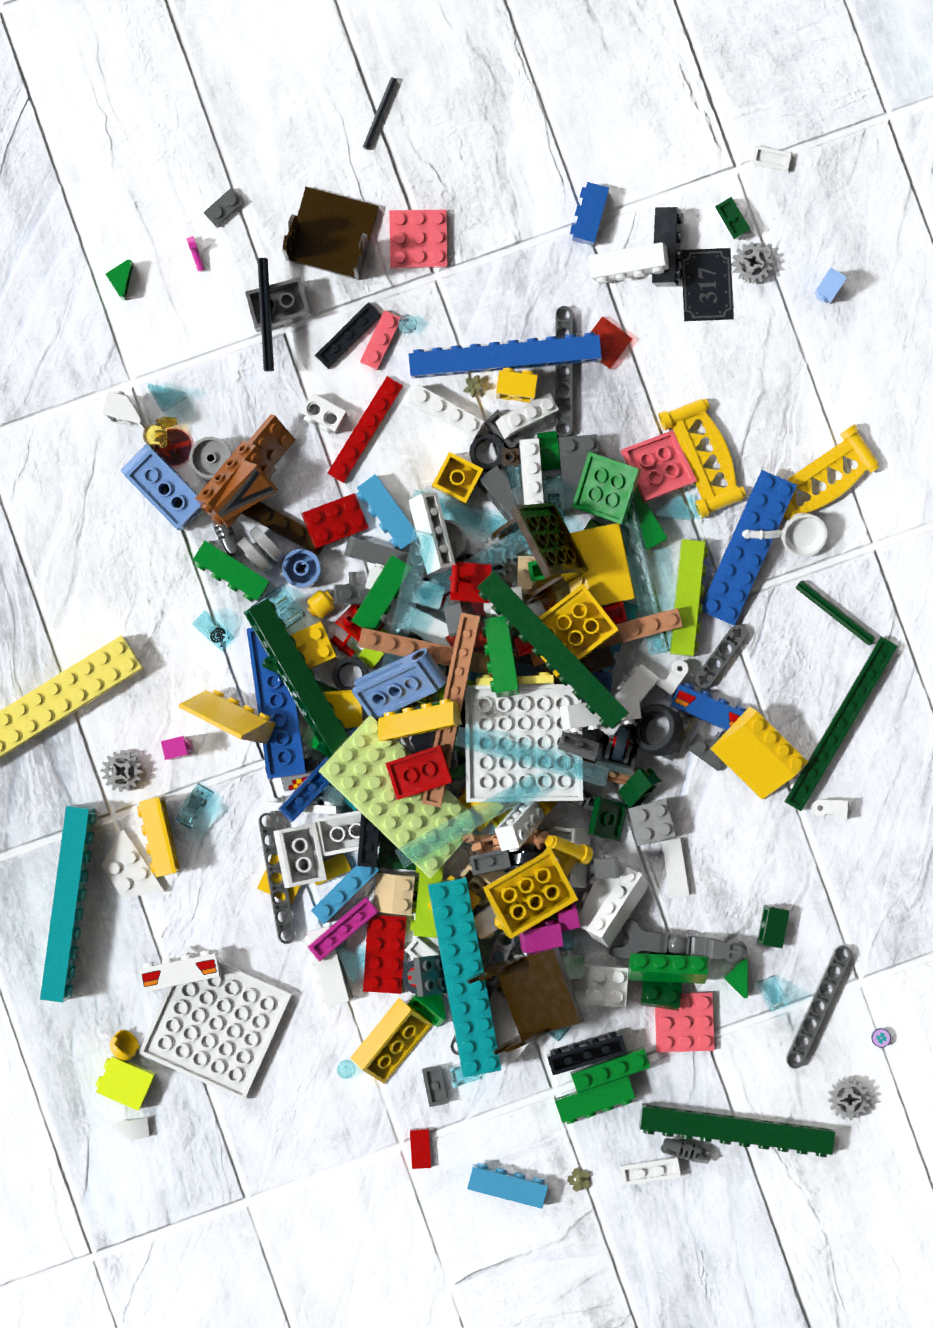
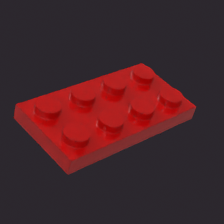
[363,914,407,994]

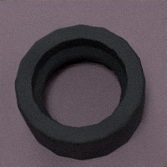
[469,434,505,471]
[332,657,369,691]

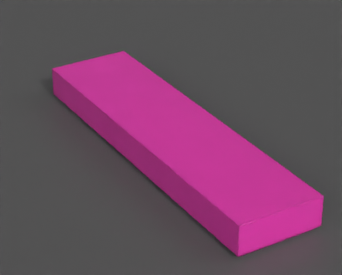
[307,897,378,962]

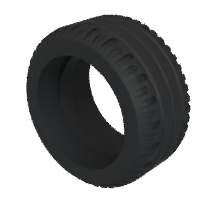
[631,704,684,756]

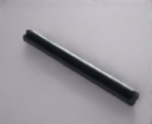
[257,257,274,372]

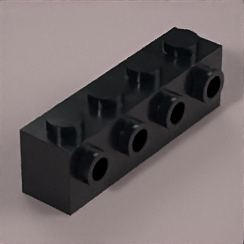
[652,207,684,287]
[547,1031,627,1076]

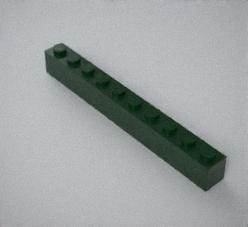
[477,571,629,729]
[243,598,350,759]
[639,1104,835,1157]

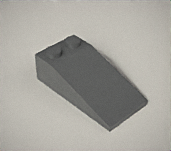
[558,434,599,516]

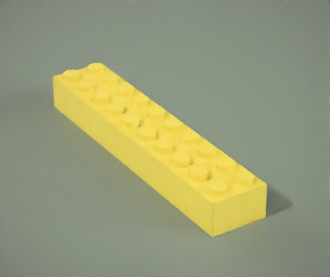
[0,635,144,759]

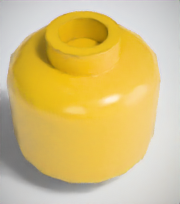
[306,590,335,618]

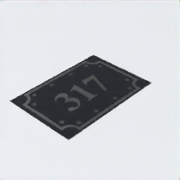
[681,248,733,322]

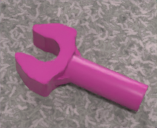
[186,236,205,272]

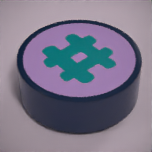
[871,1028,891,1048]

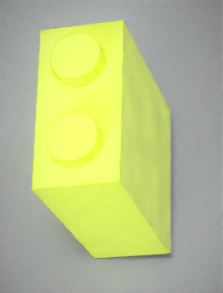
[95,1055,156,1111]

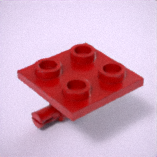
[449,562,491,603]
[330,604,385,657]

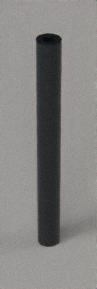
[362,77,398,150]

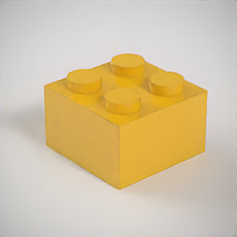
[496,368,537,403]
[432,452,483,505]
[291,622,337,669]

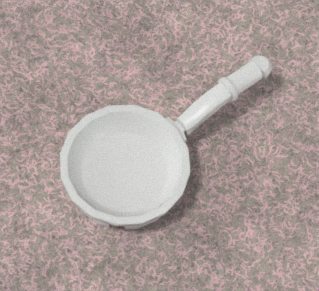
[742,513,827,557]

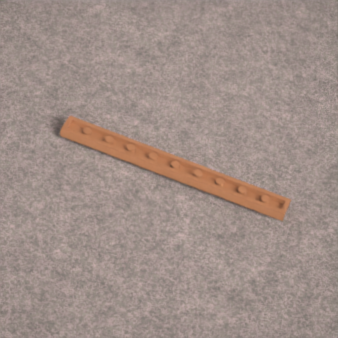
[422,613,481,807]

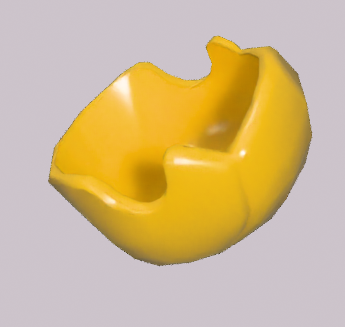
[109,1030,139,1061]

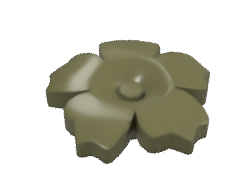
[567,1168,590,1192]

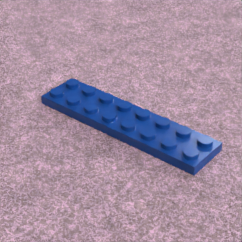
[702,470,797,625]
[246,628,306,780]

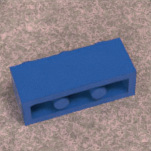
[569,182,609,246]

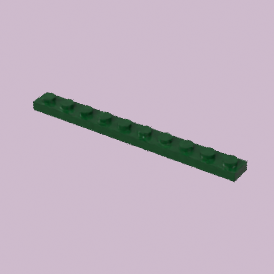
[784,636,898,812]

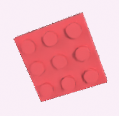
[389,210,447,269]
[621,430,697,503]
[655,992,714,1052]

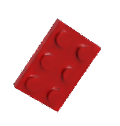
[301,493,369,549]
[385,745,453,800]

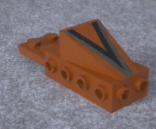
[195,414,296,528]

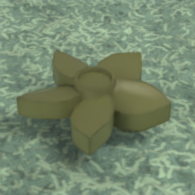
[463,375,483,398]

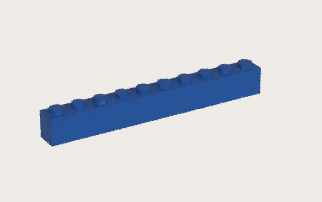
[408,332,602,379]

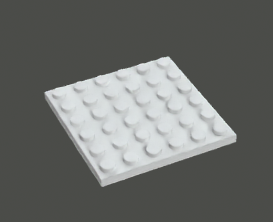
[465,684,583,802]
[139,947,292,1101]

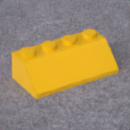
[378,699,462,741]
[137,796,181,877]
[350,998,433,1084]

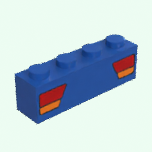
[669,683,747,731]

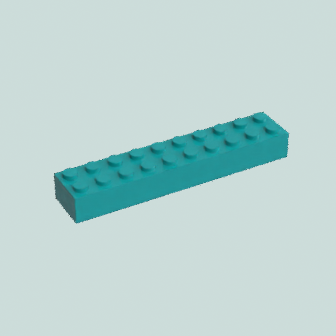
[40,806,97,1003]
[427,877,502,1078]

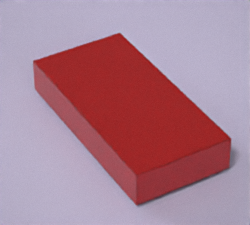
[410,1128,431,1169]

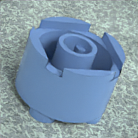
[282,549,322,589]

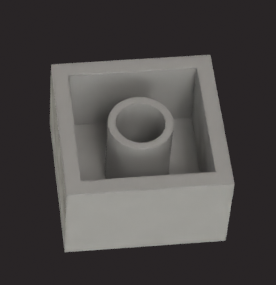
[627,799,676,846]

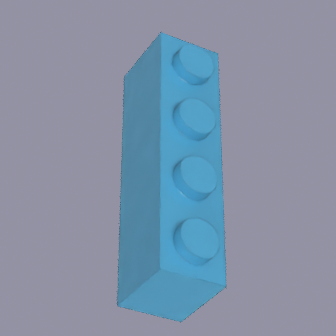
[356,474,418,551]
[311,865,380,924]
[467,1162,548,1209]

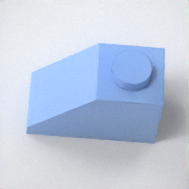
[814,268,847,304]

